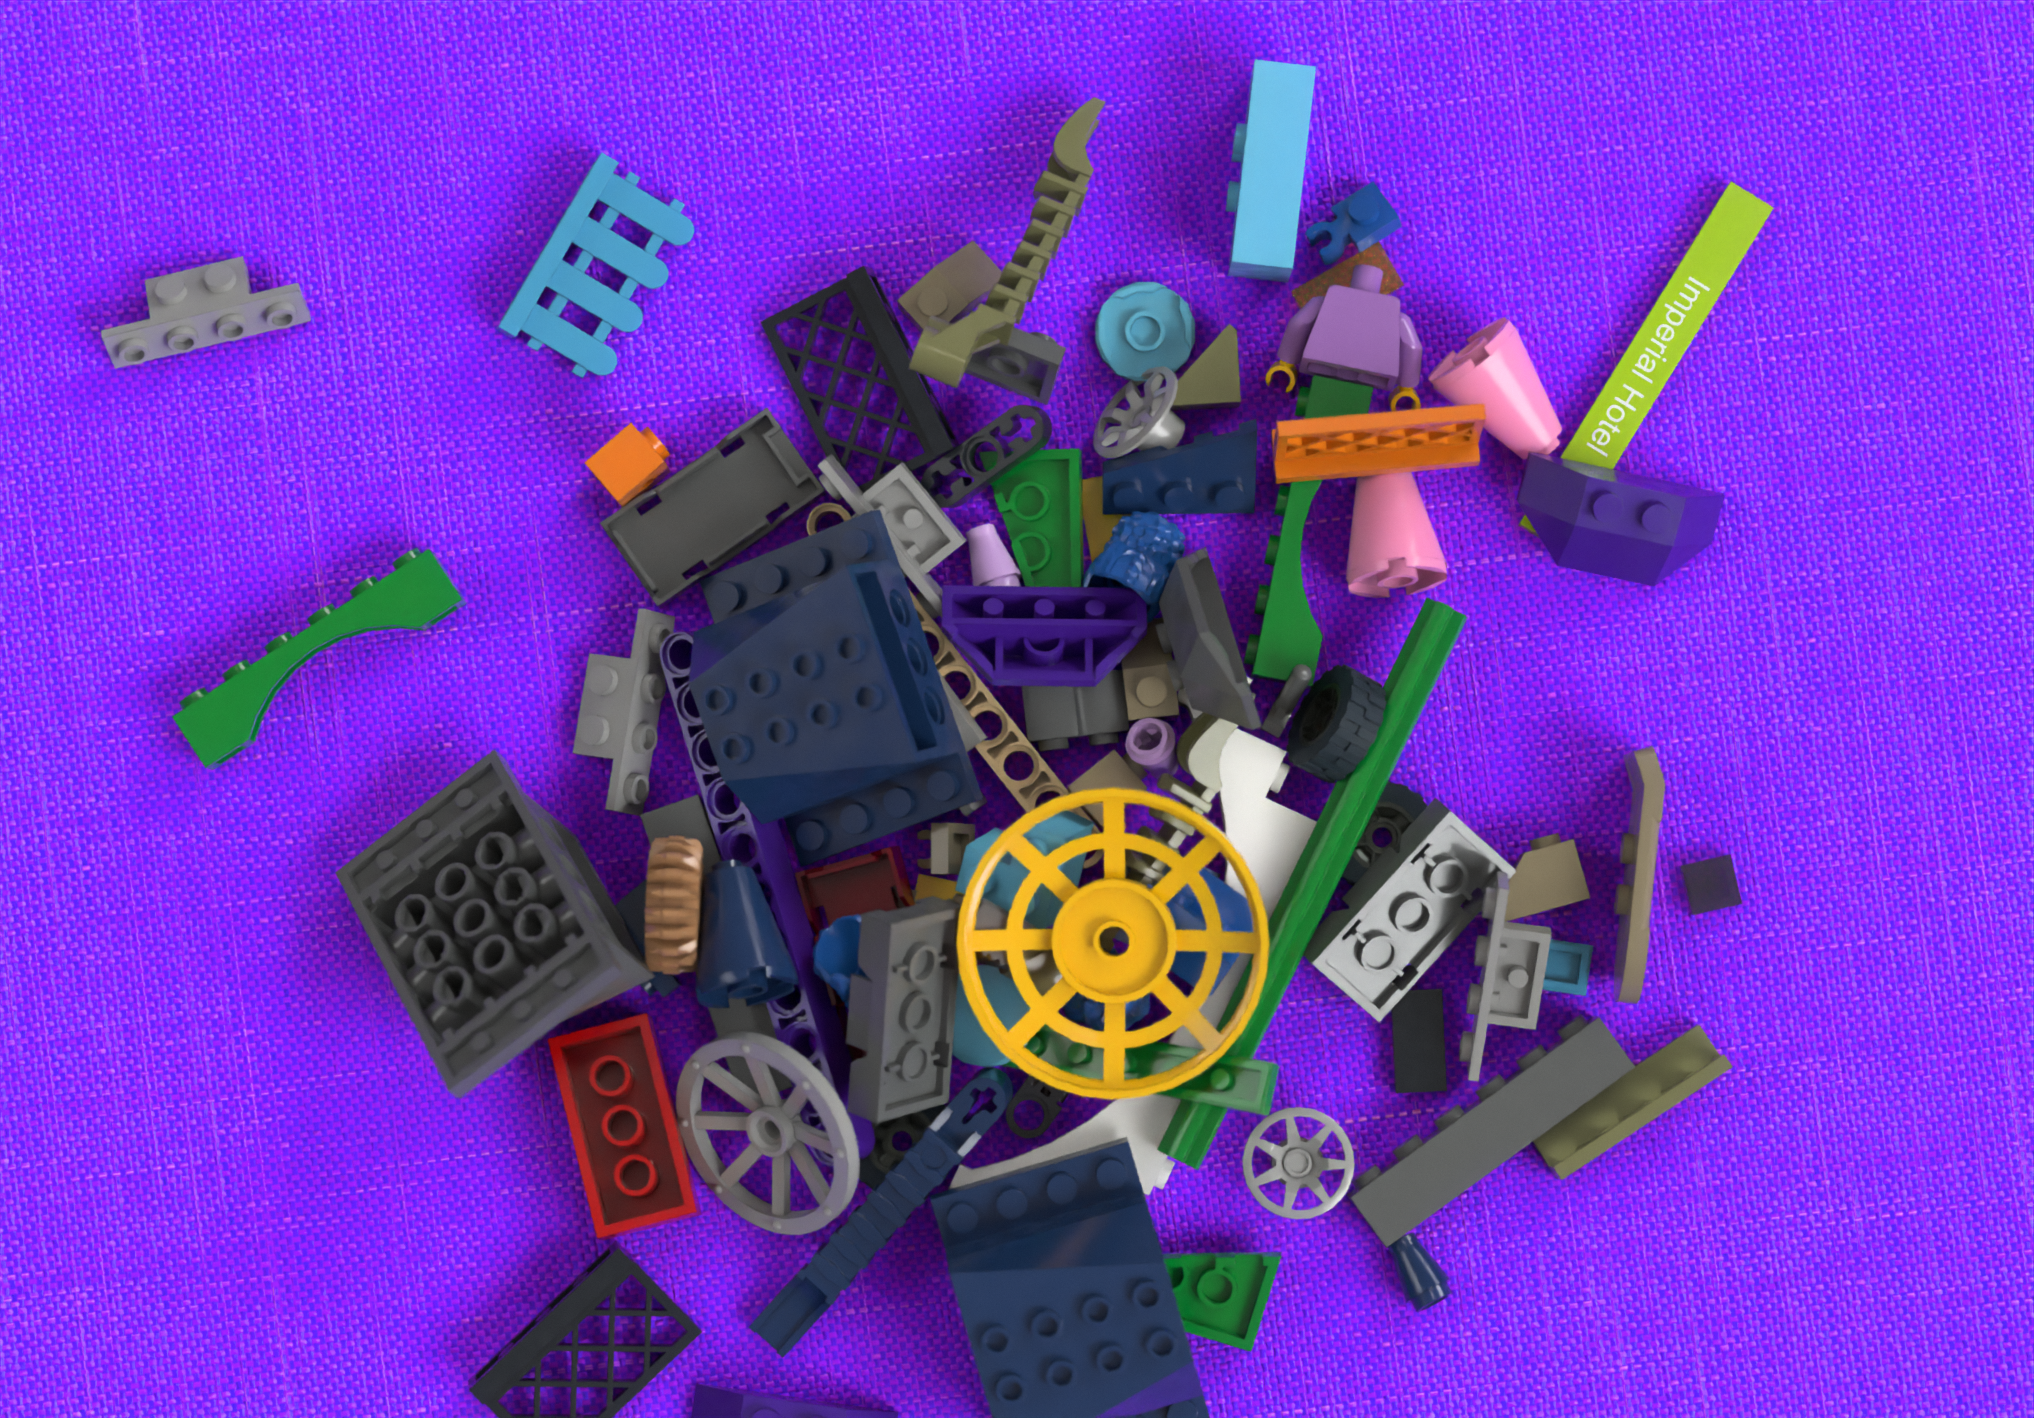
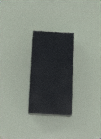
[1391,989,1447,1093]

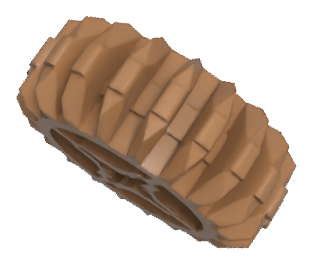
[645,835,704,975]

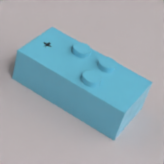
[1226,59,1316,283]

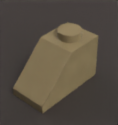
[897,240,1002,334]
[1120,617,1180,723]
[1067,749,1148,829]
[1485,833,1590,926]

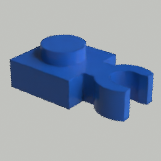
[1305,181,1402,265]

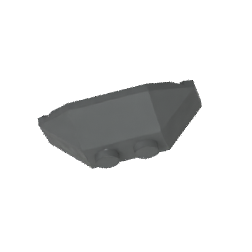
[1155,547,1262,730]

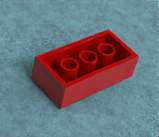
[548,1013,702,1241]

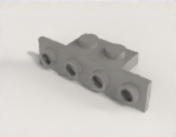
[101,256,311,369]
[817,454,966,619]
[573,608,675,816]
[1459,871,1551,1081]

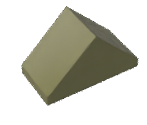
[1170,324,1241,411]

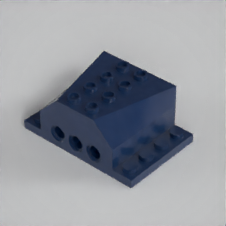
[689,510,983,867]
[930,1137,1210,1418]

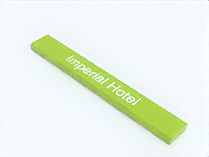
[1519,182,1774,538]

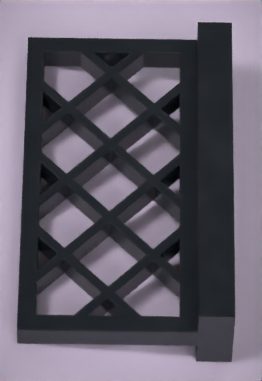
[760,266,960,493]
[468,1240,702,1418]

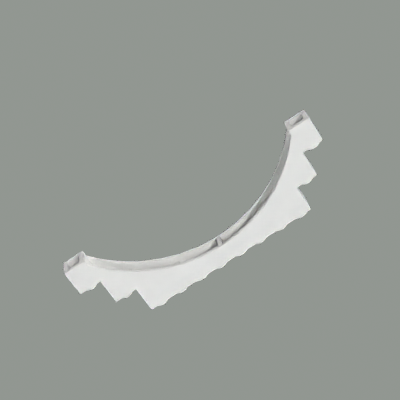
[948,677,1317,1196]

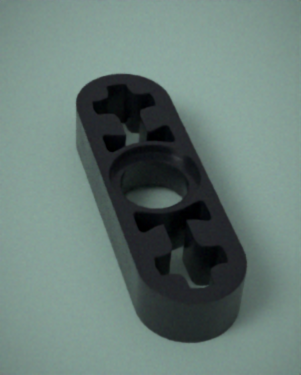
[921,405,1052,508]

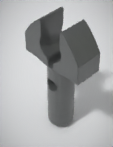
[1261,664,1312,739]

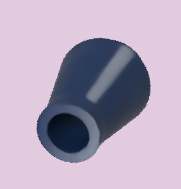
[1387,1232,1453,1313]

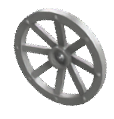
[676,1032,859,1235]

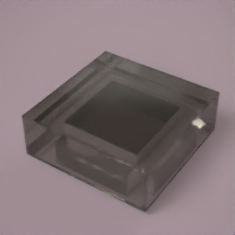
[1679,854,1742,915]

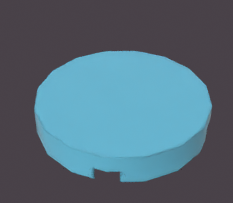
[1095,282,1195,383]
[952,964,1031,1068]

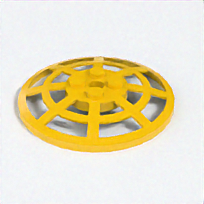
[957,787,1270,1099]

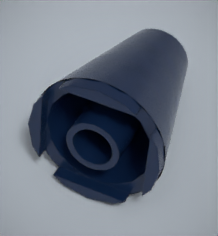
[695,860,798,1009]

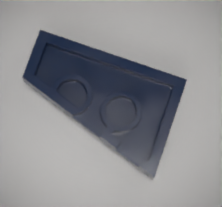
[1102,419,1257,515]

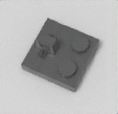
[965,311,1066,405]

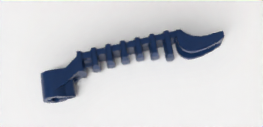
[749,1067,1013,1358]

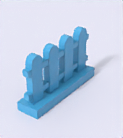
[496,152,694,378]

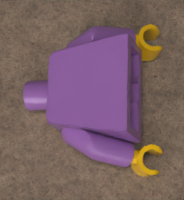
[1265,264,1423,411]

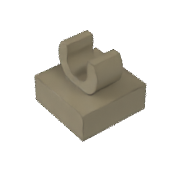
[917,823,975,875]

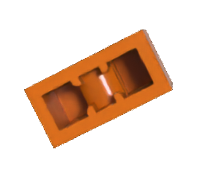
[584,423,671,507]

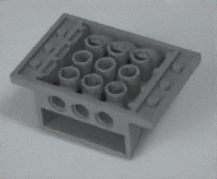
[335,749,655,1099]

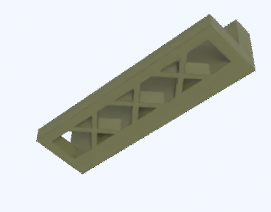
[1532,1024,1732,1180]

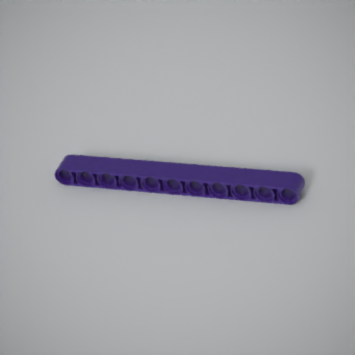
[660,631,875,1166]

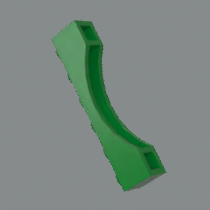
[1244,375,1373,689]
[172,548,467,770]

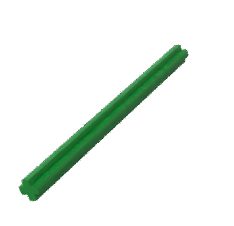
[1157,598,1468,1170]

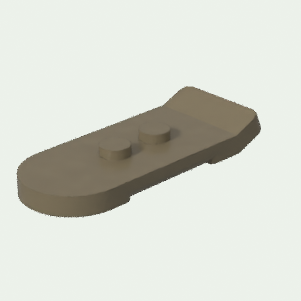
[1614,746,1665,1004]

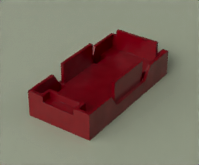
[795,846,915,1062]

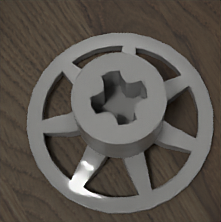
[1093,366,1185,458]
[1242,1107,1355,1219]

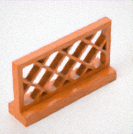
[1271,403,1486,484]

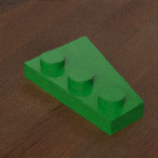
[979,448,1084,587]
[1163,1252,1281,1352]

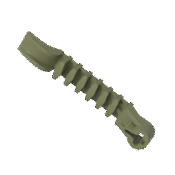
[909,97,1105,388]
[999,712,1238,997]

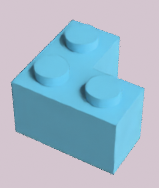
[955,810,1094,929]

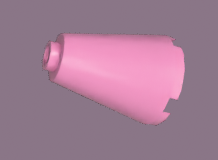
[1428,317,1562,459]
[1346,472,1447,598]

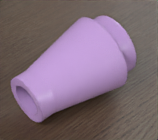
[966,524,1022,586]
[1125,718,1178,779]

